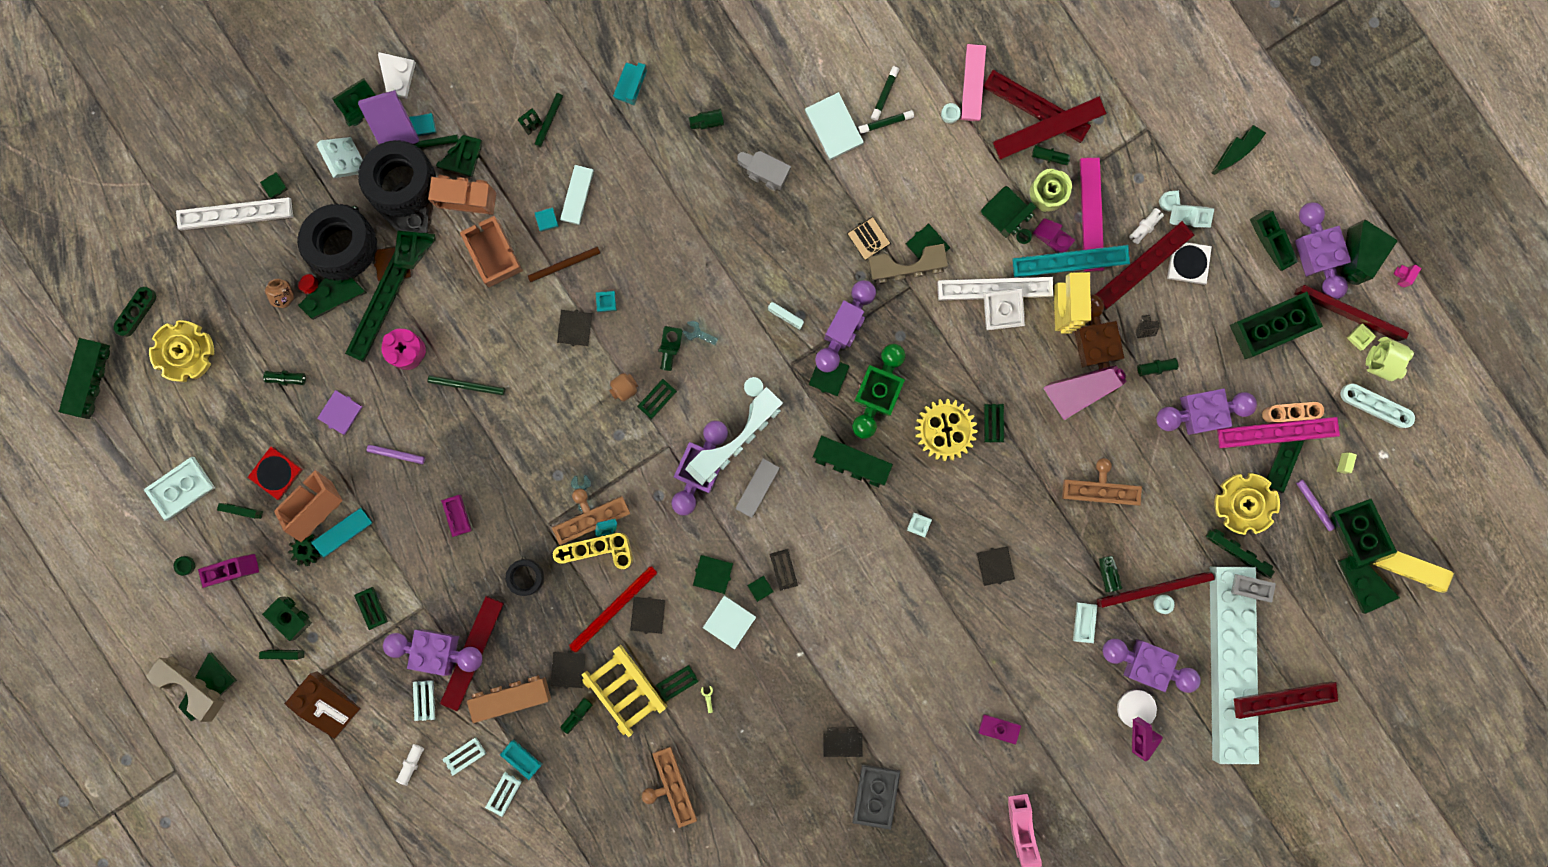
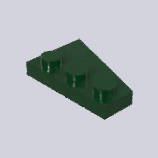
[298,278,367,320]

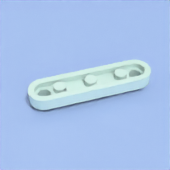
[1340,384,1415,428]

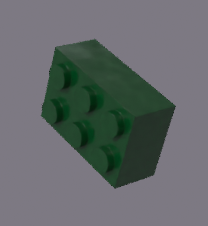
[1331,498,1397,570]

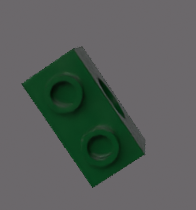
[262,596,312,641]

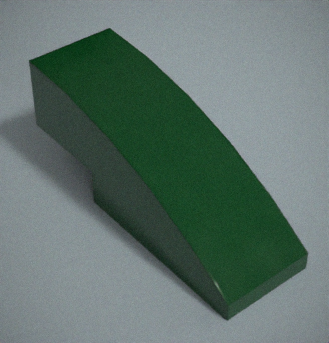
[1212,125,1266,175]
[1250,210,1298,271]

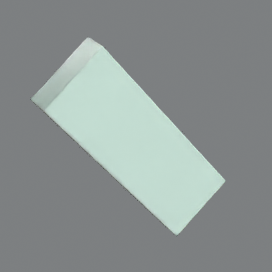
[561,165,594,225]

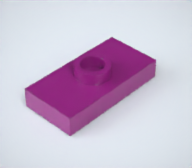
[441,494,472,537]
[978,714,1021,745]

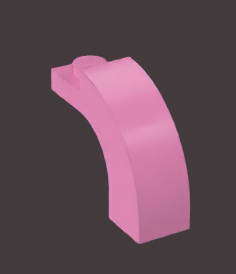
[1008,794,1042,867]

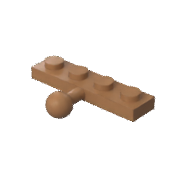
[1062,458,1142,506]
[552,488,630,545]
[642,746,697,828]

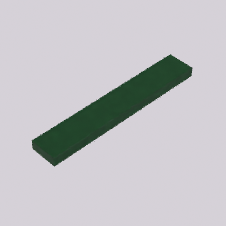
[345,252,409,362]

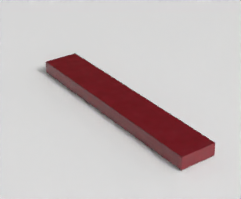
[983,70,1091,143]
[992,96,1107,160]
[1095,221,1195,310]
[1294,285,1409,341]
[1096,572,1215,608]
[440,596,504,711]
[1234,681,1338,719]

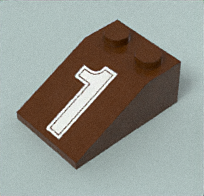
[284,671,361,739]

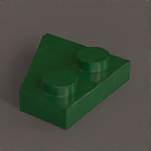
[436,135,483,178]
[393,230,435,269]

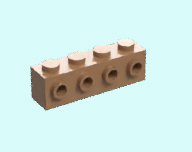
[467,675,551,723]

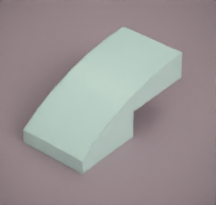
[1170,204,1214,227]

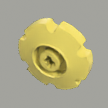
[149,320,214,382]
[1214,473,1280,535]

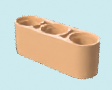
[1262,402,1324,423]

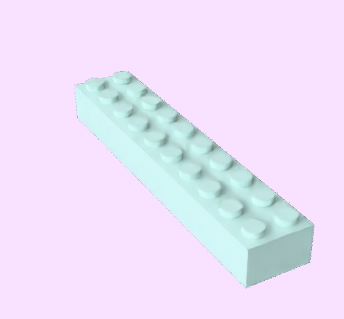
[1210,566,1259,764]

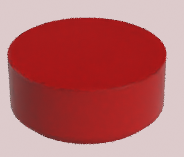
[298,274,318,294]

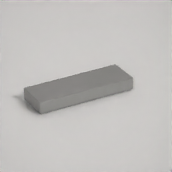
[735,459,780,518]

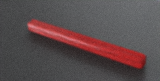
[569,566,657,653]

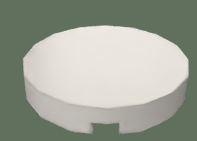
[1117,689,1157,728]

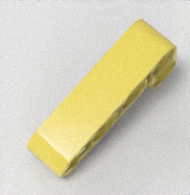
[553,533,633,569]
[1373,551,1454,593]

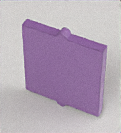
[317,390,362,435]

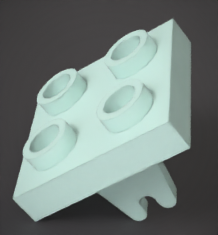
[316,137,363,178]

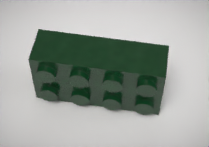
[1230,292,1323,359]

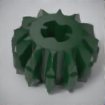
[288,534,321,566]

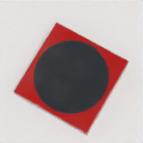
[247,446,303,500]

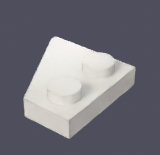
[378,52,416,99]

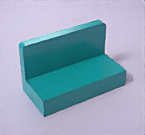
[613,62,647,105]

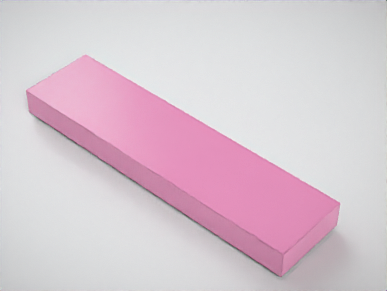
[961,44,986,121]

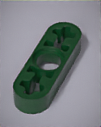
[113,287,156,337]

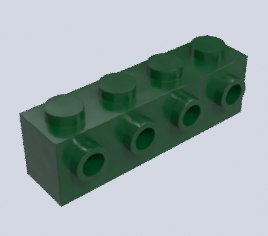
[58,338,110,419]
[812,435,893,488]

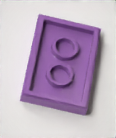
[358,90,419,145]

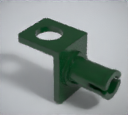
[658,326,683,371]

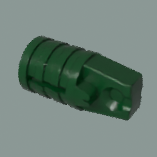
[689,108,724,130]
[1099,556,1123,592]

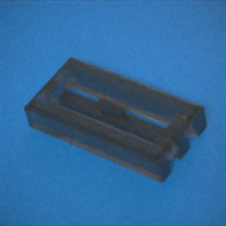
[770,549,798,591]

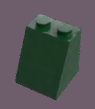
[1341,219,1398,285]

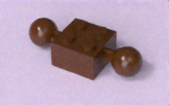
[1074,295,1125,394]

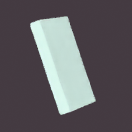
[805,92,864,160]
[144,457,215,521]

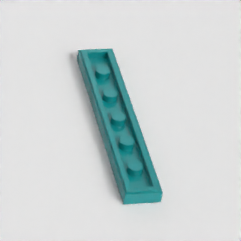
[1012,245,1130,277]

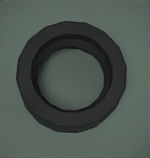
[505,559,544,596]

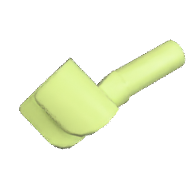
[701,686,713,713]

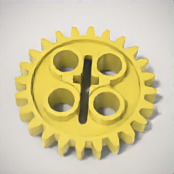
[915,399,978,461]

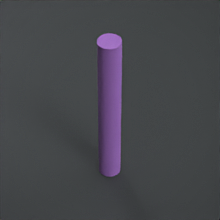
[367,445,425,464]
[1296,479,1336,531]

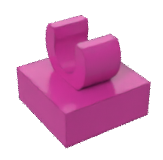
[1393,265,1421,288]

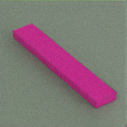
[1079,158,1104,272]
[1217,417,1340,449]

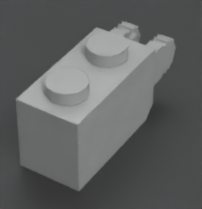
[737,151,791,191]

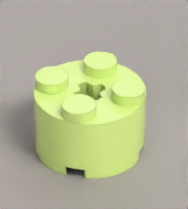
[1030,169,1072,212]
[1366,337,1414,381]

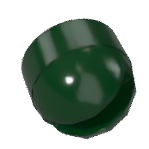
[1016,229,1032,244]

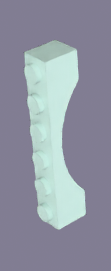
[685,387,783,485]

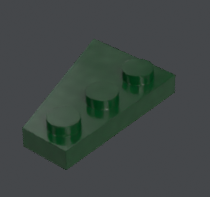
[1338,556,1400,614]
[178,652,237,721]

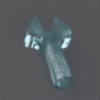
[683,321,718,345]
[571,475,591,511]

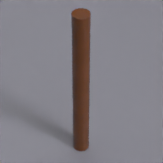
[527,246,600,282]

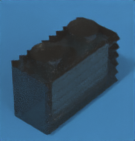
[823,727,863,757]

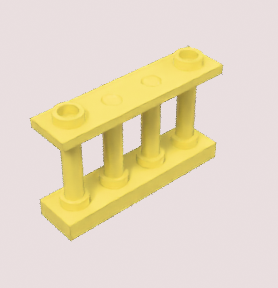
[582,645,667,737]

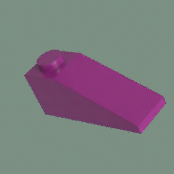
[198,554,259,588]

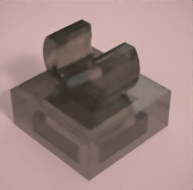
[1136,315,1160,339]

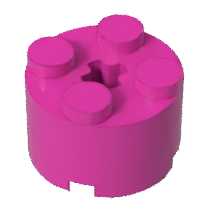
[381,329,426,370]

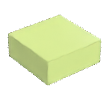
[1347,323,1376,351]
[1337,452,1357,474]

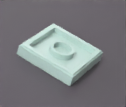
[703,595,756,649]

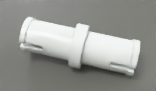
[1129,208,1164,244]
[396,744,424,786]

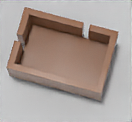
[428,175,496,215]
[460,216,523,287]
[274,470,343,542]

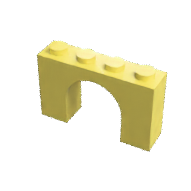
[1054,272,1091,334]

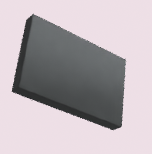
[852,764,900,830]

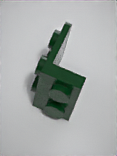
[332,78,377,127]
[981,186,1036,238]

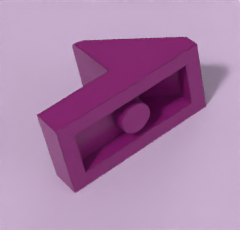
[1032,218,1075,253]
[1132,717,1163,762]

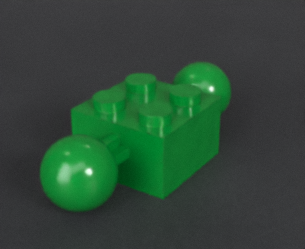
[852,344,906,439]

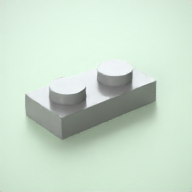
[1231,574,1276,603]

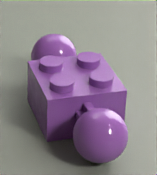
[1295,202,1351,299]
[815,280,876,372]
[1156,389,1257,435]
[672,421,728,516]
[383,629,482,676]
[1102,639,1201,693]

